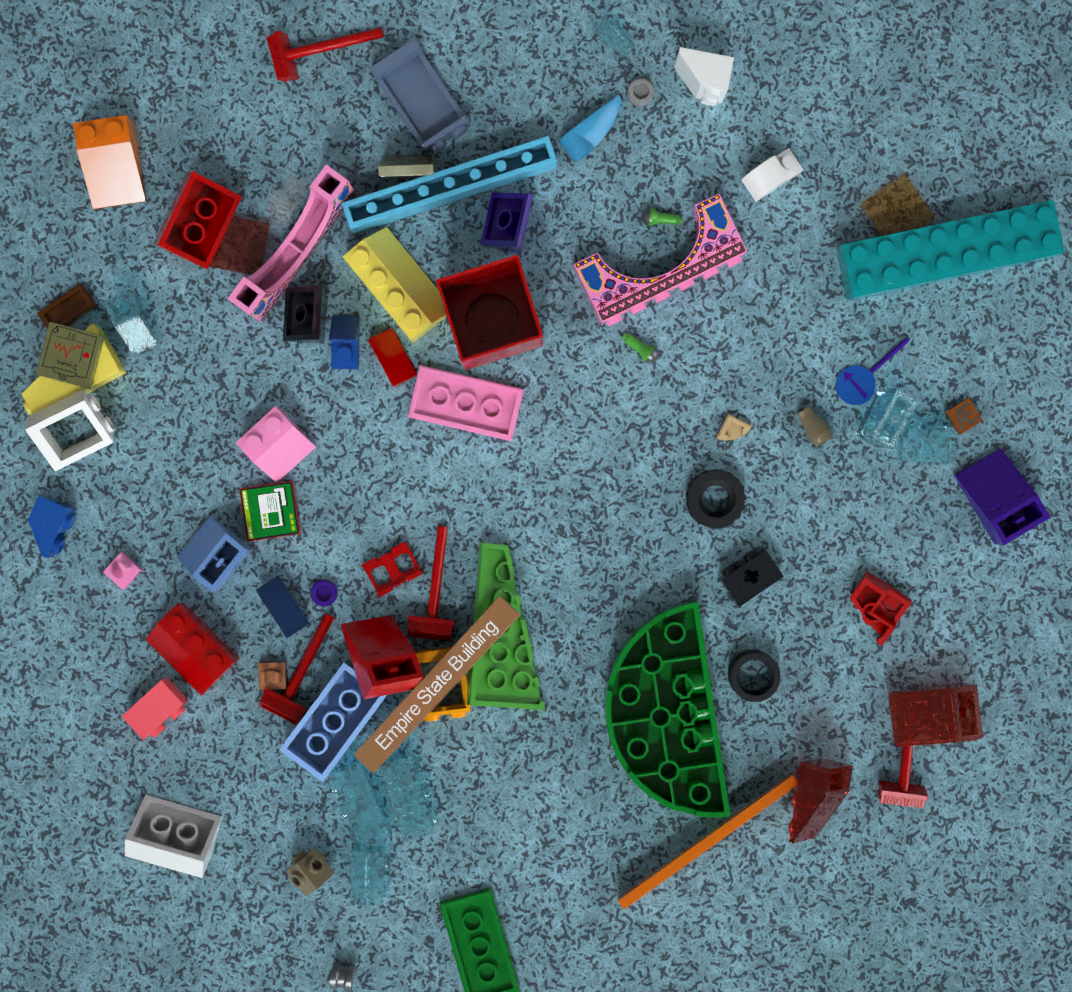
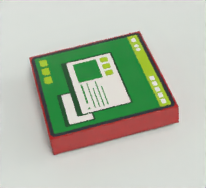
[239,481,301,542]

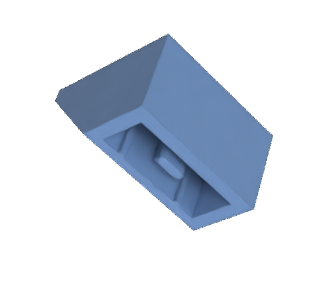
[177,516,253,593]

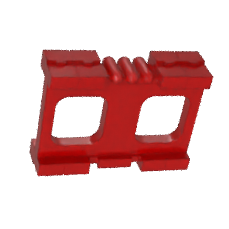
[361,541,423,598]

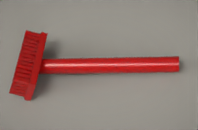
[266,27,383,82]
[408,526,455,641]
[259,613,334,726]
[878,692,928,809]

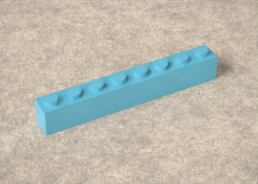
[342,136,557,234]

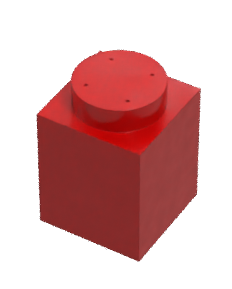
[436,255,543,370]

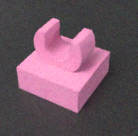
[103,552,143,590]

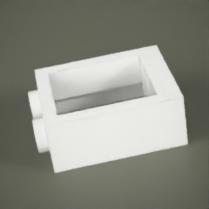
[25,389,115,471]

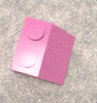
[236,406,316,483]

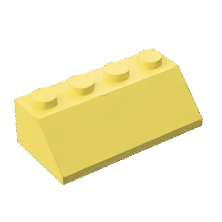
[342,227,447,343]

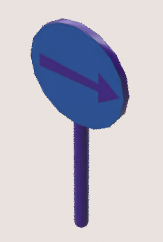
[836,338,910,405]

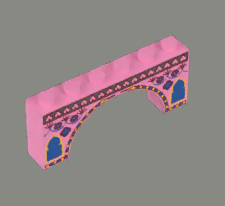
[228,164,356,323]
[573,194,748,327]

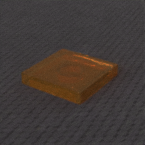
[860,174,935,236]

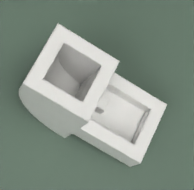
[741,148,804,202]

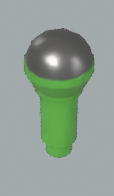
[641,208,682,227]
[621,333,659,363]

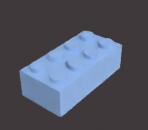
[279,659,387,782]

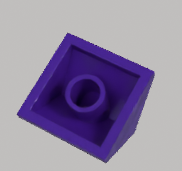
[480,193,532,254]

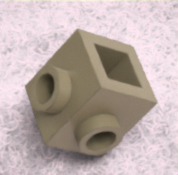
[286,848,335,896]

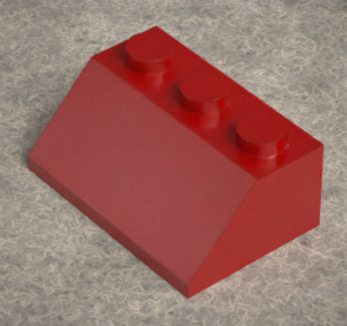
[153,171,242,270]
[145,602,240,696]

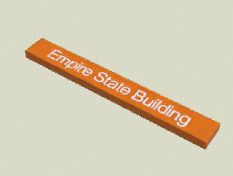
[618,773,798,909]

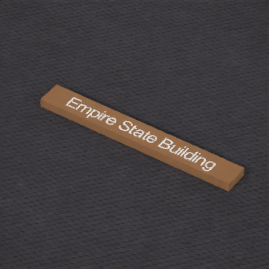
[354,596,521,773]

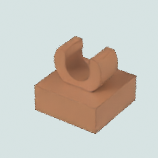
[258,661,287,690]

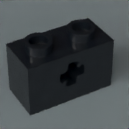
[719,548,784,607]

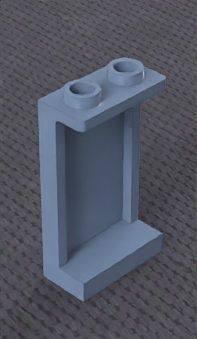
[370,38,470,154]

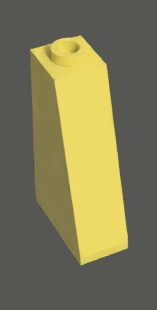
[22,324,126,415]

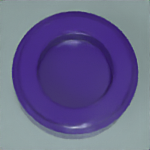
[311,579,338,607]

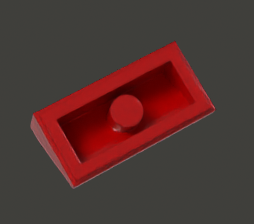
[367,328,417,388]

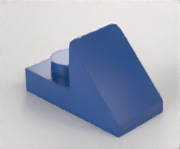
[329,316,359,369]

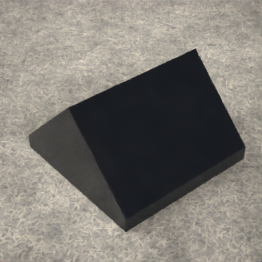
[283,285,327,344]

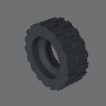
[685,469,746,528]

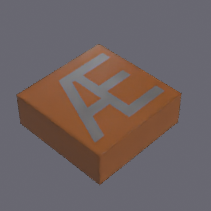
[944,398,983,435]

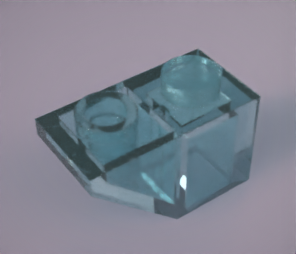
[103,291,158,354]

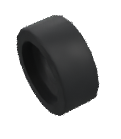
[728,650,780,702]

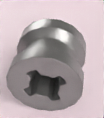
[329,961,356,992]

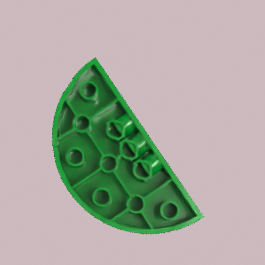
[604,600,731,818]

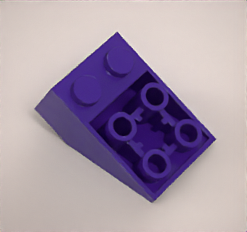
[954,448,1051,545]

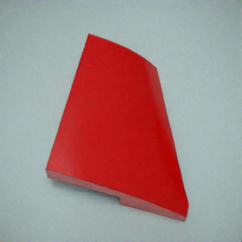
[850,571,912,646]

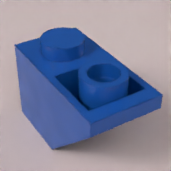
[28,495,76,558]

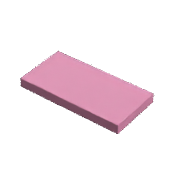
[408,365,524,441]

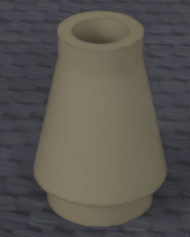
[797,406,834,447]

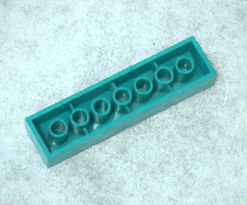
[836,200,1065,301]

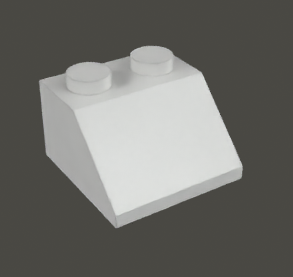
[674,47,734,106]

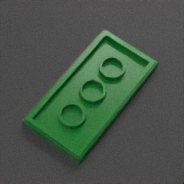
[439,887,520,992]

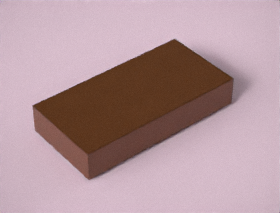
[37,283,98,329]

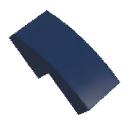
[256,575,310,638]

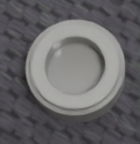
[627,78,654,107]

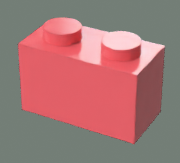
[121,677,189,740]

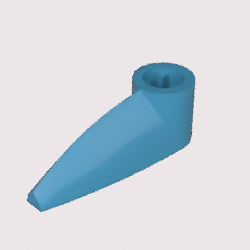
[559,95,622,163]

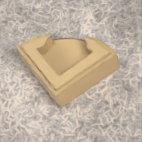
[716,414,752,441]

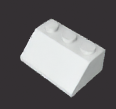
[125,795,222,878]

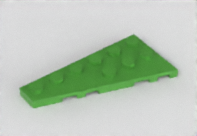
[466,543,546,710]

